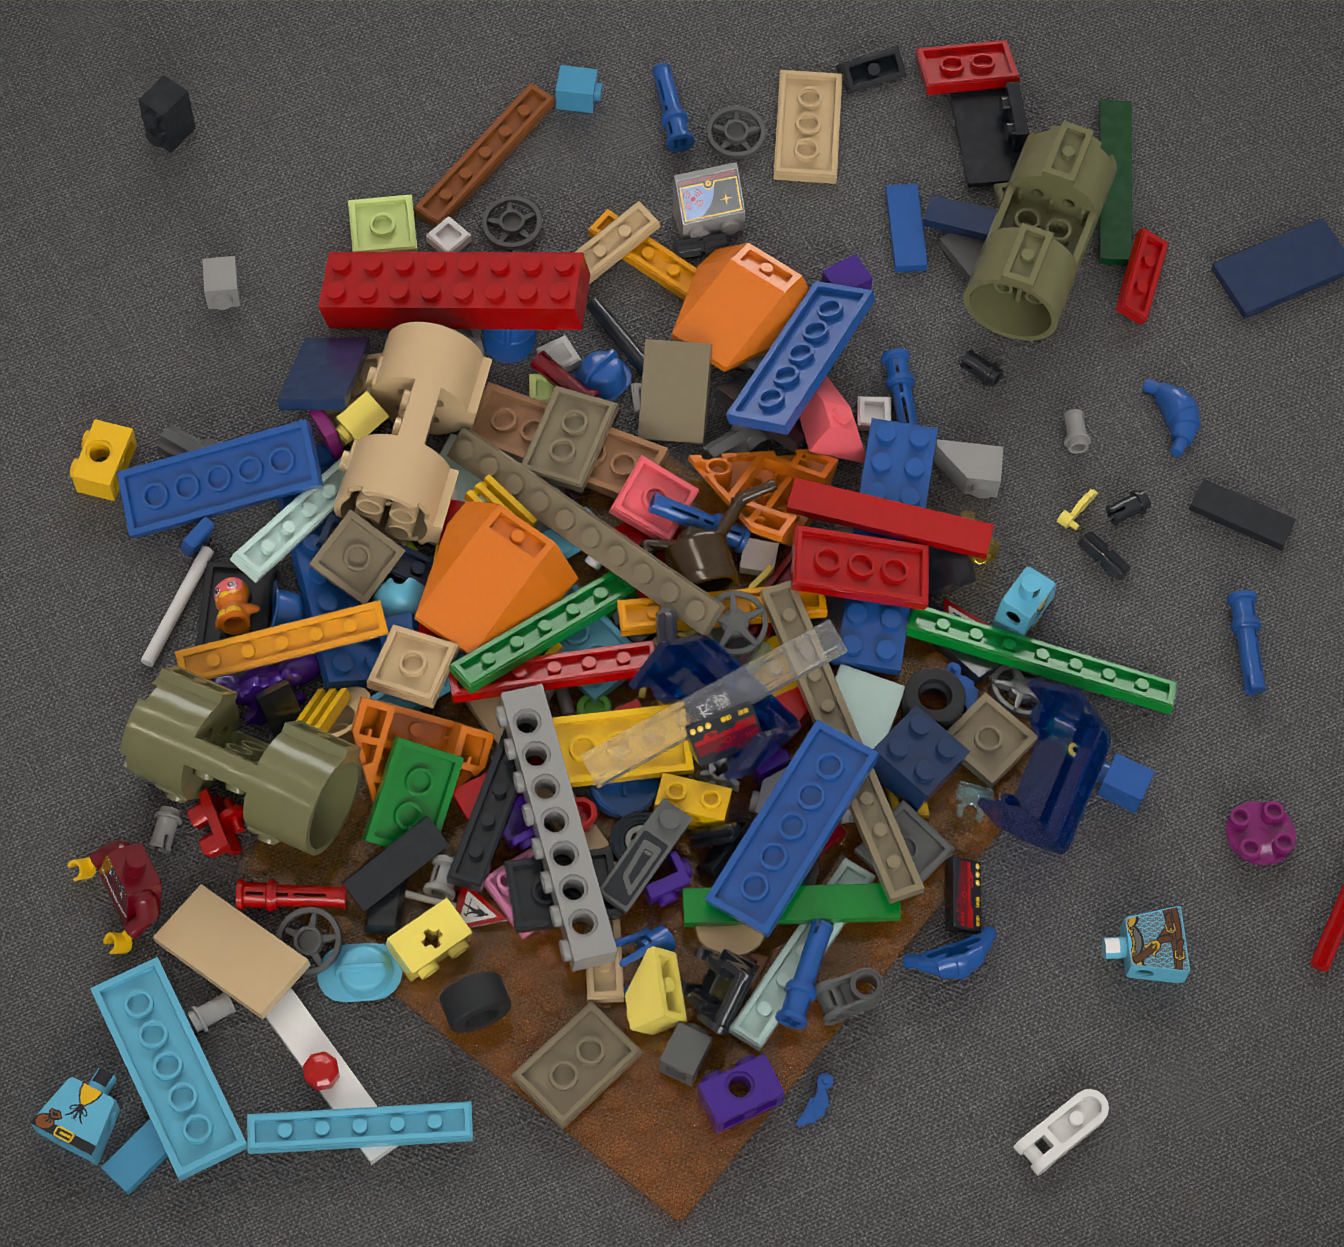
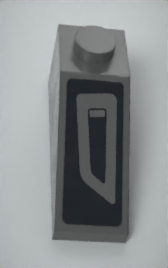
[600,798,693,914]

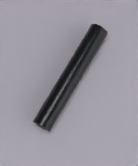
[586,298,644,375]

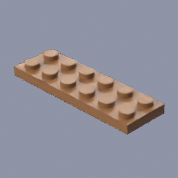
[472,382,669,499]

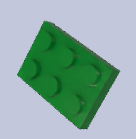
[362,736,464,860]

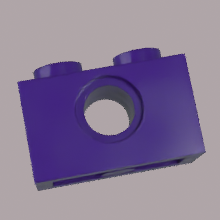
[697,1054,785,1134]

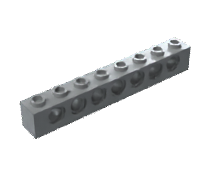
[495,684,617,972]

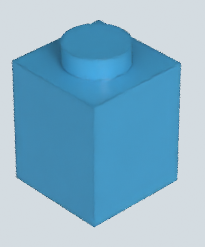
[556,65,603,114]

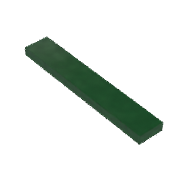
[1098,99,1132,266]

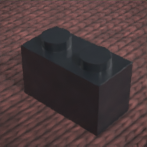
[138,75,196,153]

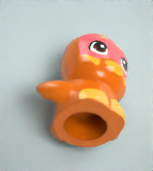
[214,577,261,635]

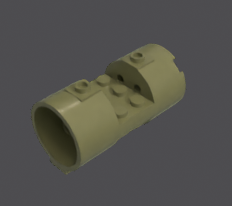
[963,121,1117,341]
[120,666,362,856]

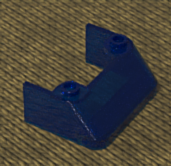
[628,635,801,781]
[977,679,1111,855]

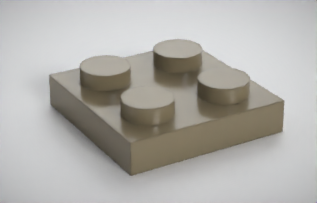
[308,509,406,605]
[947,692,1038,788]

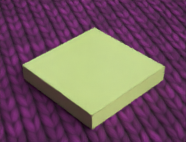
[348,194,418,252]

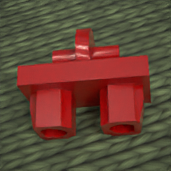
[187,789,245,858]

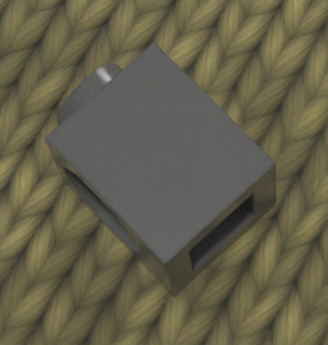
[659,1022,712,1087]

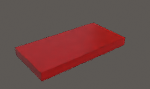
[791,525,929,610]

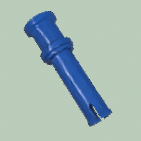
[652,63,694,152]
[880,348,918,425]
[648,492,751,554]
[1226,590,1266,695]
[775,919,834,1030]

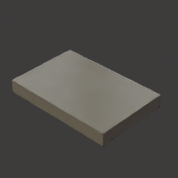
[638,339,713,444]
[521,386,619,493]
[511,1001,642,1130]

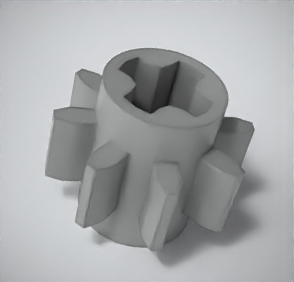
[699,755,744,792]

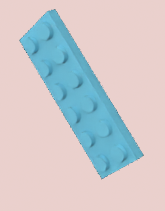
[90,957,247,1182]

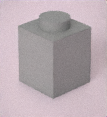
[202,256,241,310]

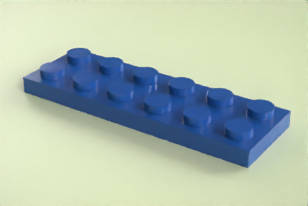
[726,281,875,435]
[117,419,324,539]
[705,719,880,938]

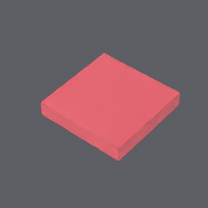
[609,455,700,540]

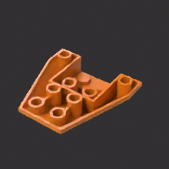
[671,243,809,372]
[414,501,578,655]

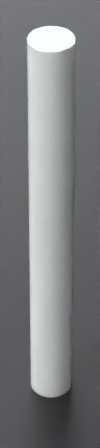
[141,546,214,667]

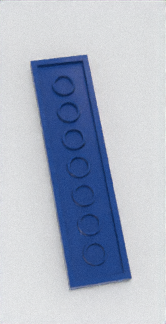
[831,418,938,676]
[277,444,381,688]

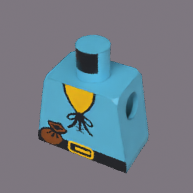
[992,566,1056,637]
[31,1068,120,1165]

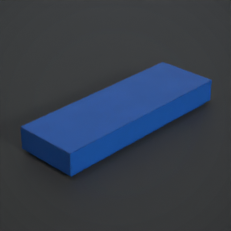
[885,184,928,272]

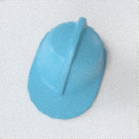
[317,943,403,1002]

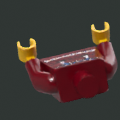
[67,840,162,954]

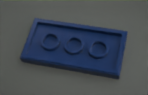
[1211,218,1344,319]
[278,337,371,410]

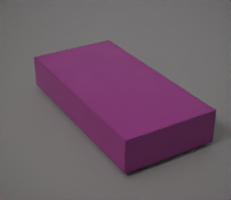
[309,410,344,462]

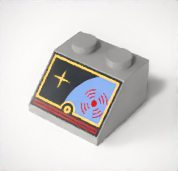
[672,162,745,240]

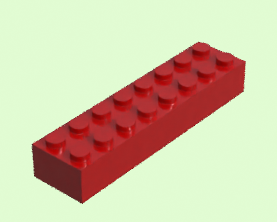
[318,252,591,330]

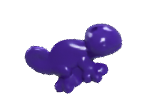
[213,654,321,726]

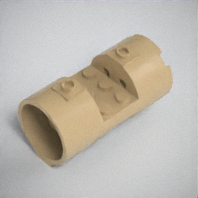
[334,322,492,546]

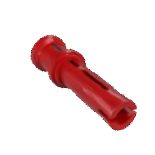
[236,878,348,911]

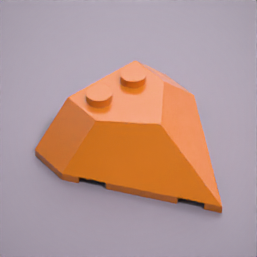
[688,449,838,547]
[351,696,495,803]

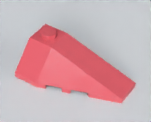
[799,376,866,463]

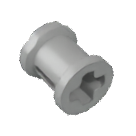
[423,855,455,901]

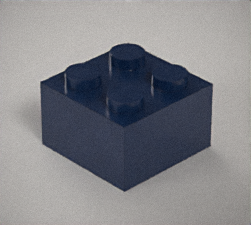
[873,705,970,812]

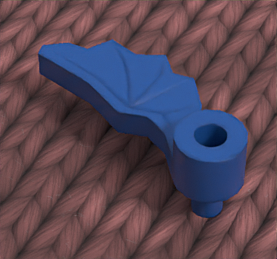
[945,662,979,711]
[795,1073,833,1127]

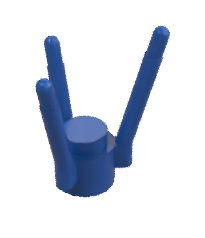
[614,925,676,994]

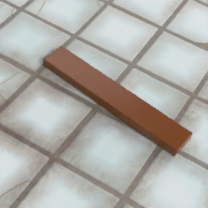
[413,83,556,227]

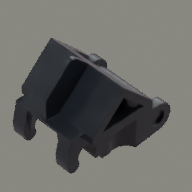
[681,945,760,1035]

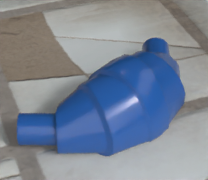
[1142,378,1201,457]
[903,926,997,980]

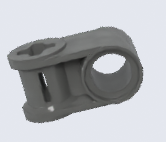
[814,967,883,1026]

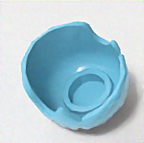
[372,578,425,618]

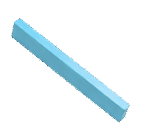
[247,1101,473,1154]

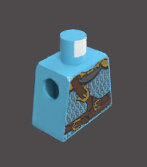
[1102,906,1190,983]

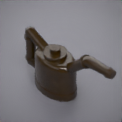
[640,479,778,592]

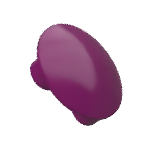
[1225,801,1296,865]

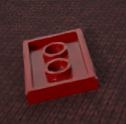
[915,40,1020,95]

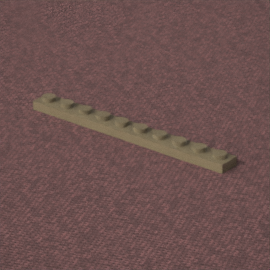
[447,427,725,635]
[760,580,924,904]

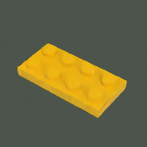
[552,703,694,787]

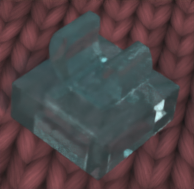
[955,781,994,822]

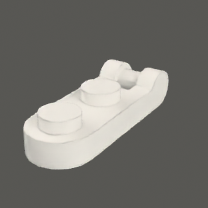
[1013,1089,1109,1176]

